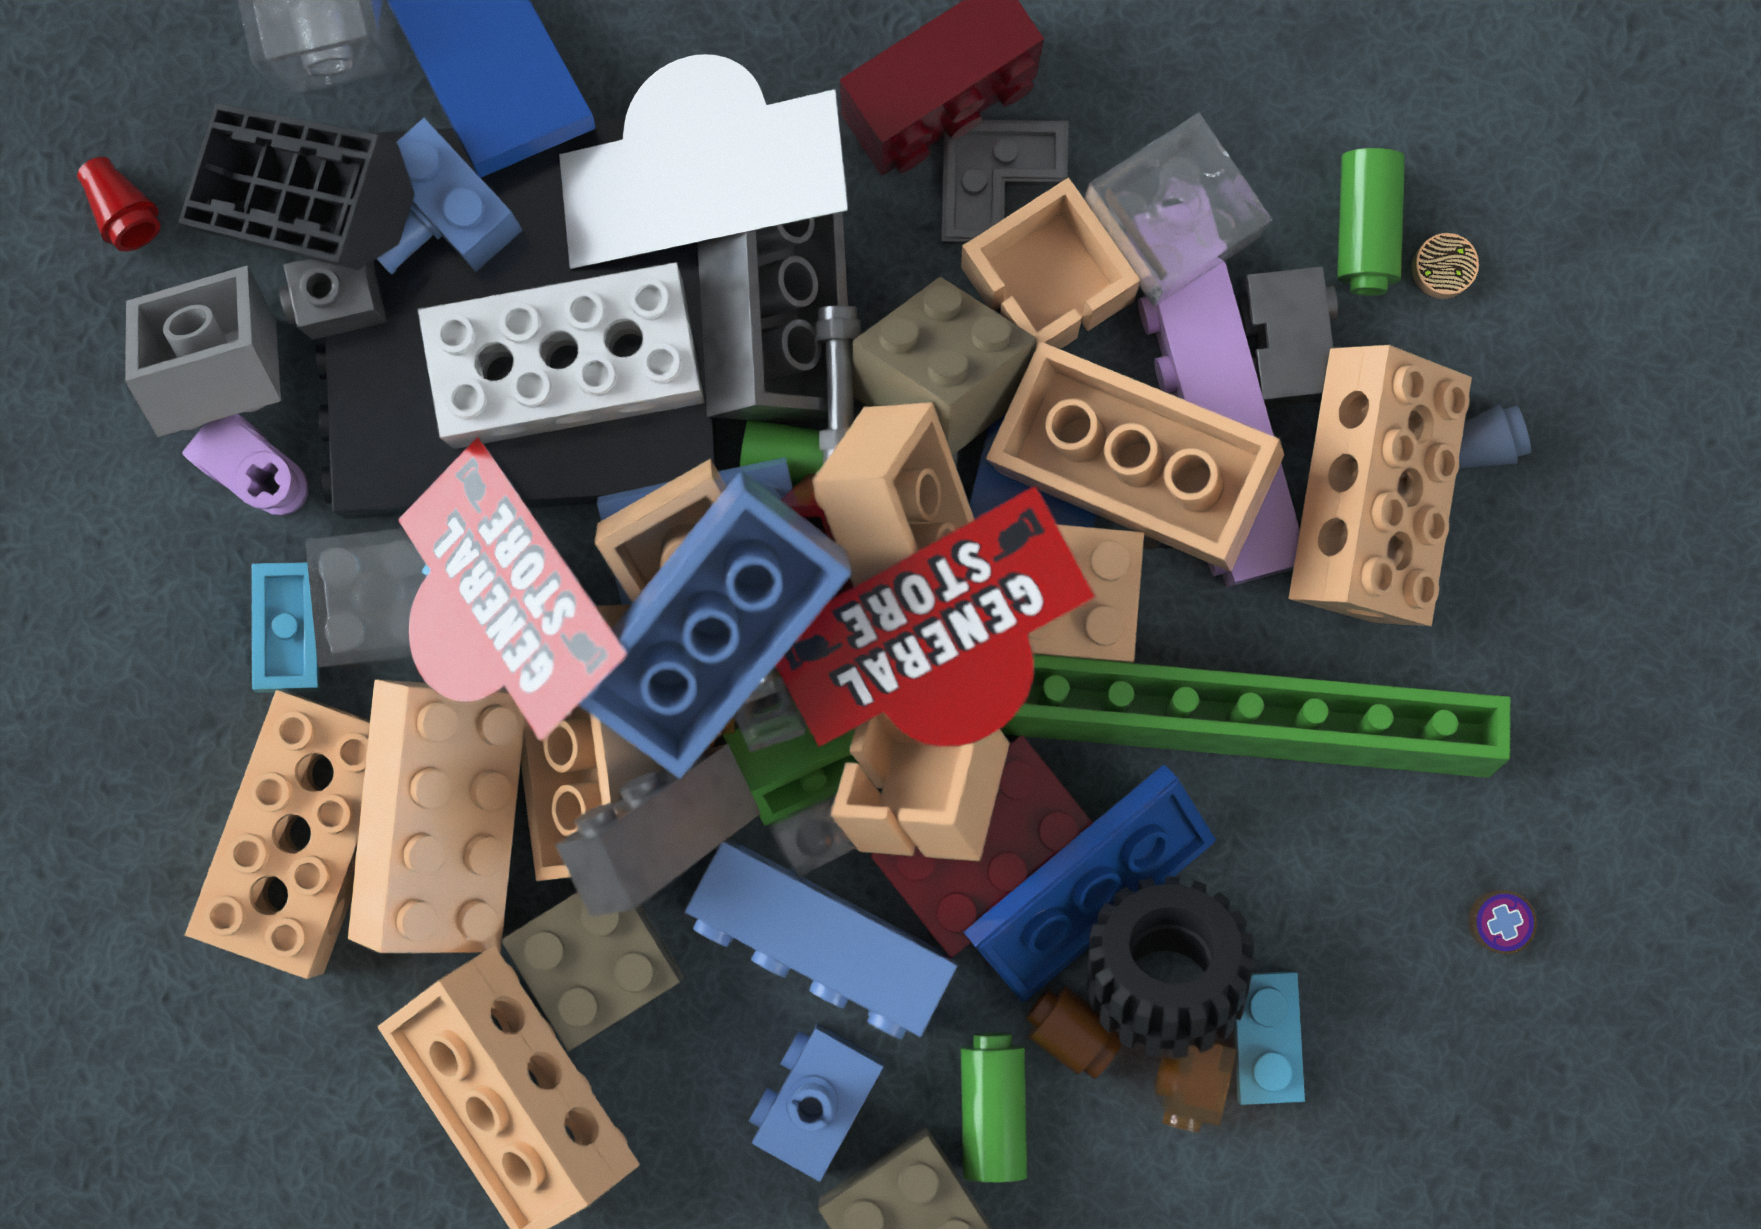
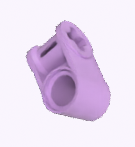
[182,414,309,516]

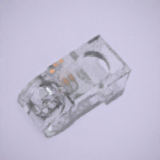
[734,666,807,752]
[768,778,883,878]

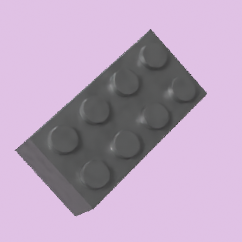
[698,211,854,424]

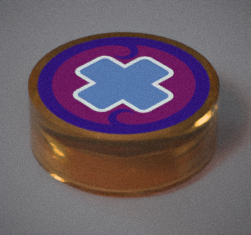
[1468,890,1537,955]

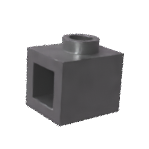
[279,258,387,340]

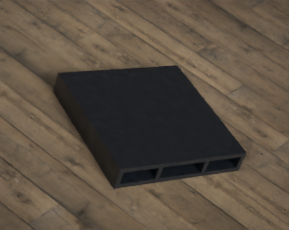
[316,118,718,519]

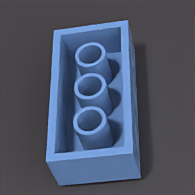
[578,470,852,779]
[685,839,958,1039]

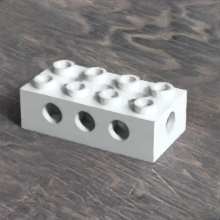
[418,263,705,449]

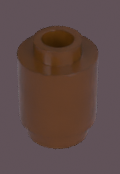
[1025,986,1122,1079]

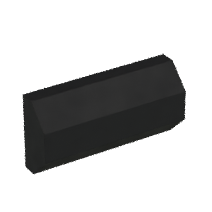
[178,103,415,270]

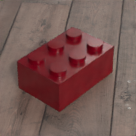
[839,0,1044,176]
[870,735,1093,958]

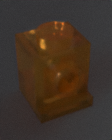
[1155,1040,1237,1132]

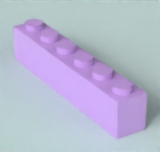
[1122,198,1300,587]

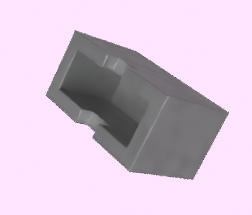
[1238,266,1342,408]

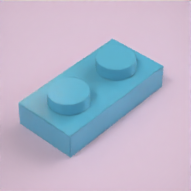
[252,562,320,693]
[1234,971,1305,1105]

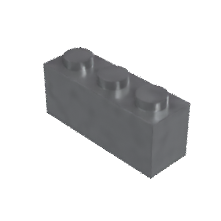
[555,744,761,917]

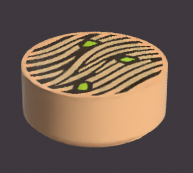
[1412,233,1479,299]

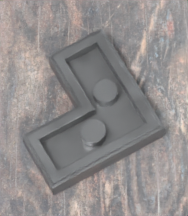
[942,120,1069,244]

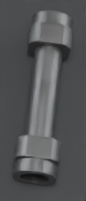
[816,306,861,464]

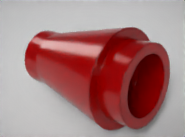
[77,157,161,252]

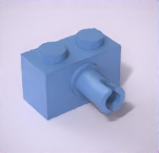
[377,118,523,275]
[749,1023,884,1182]

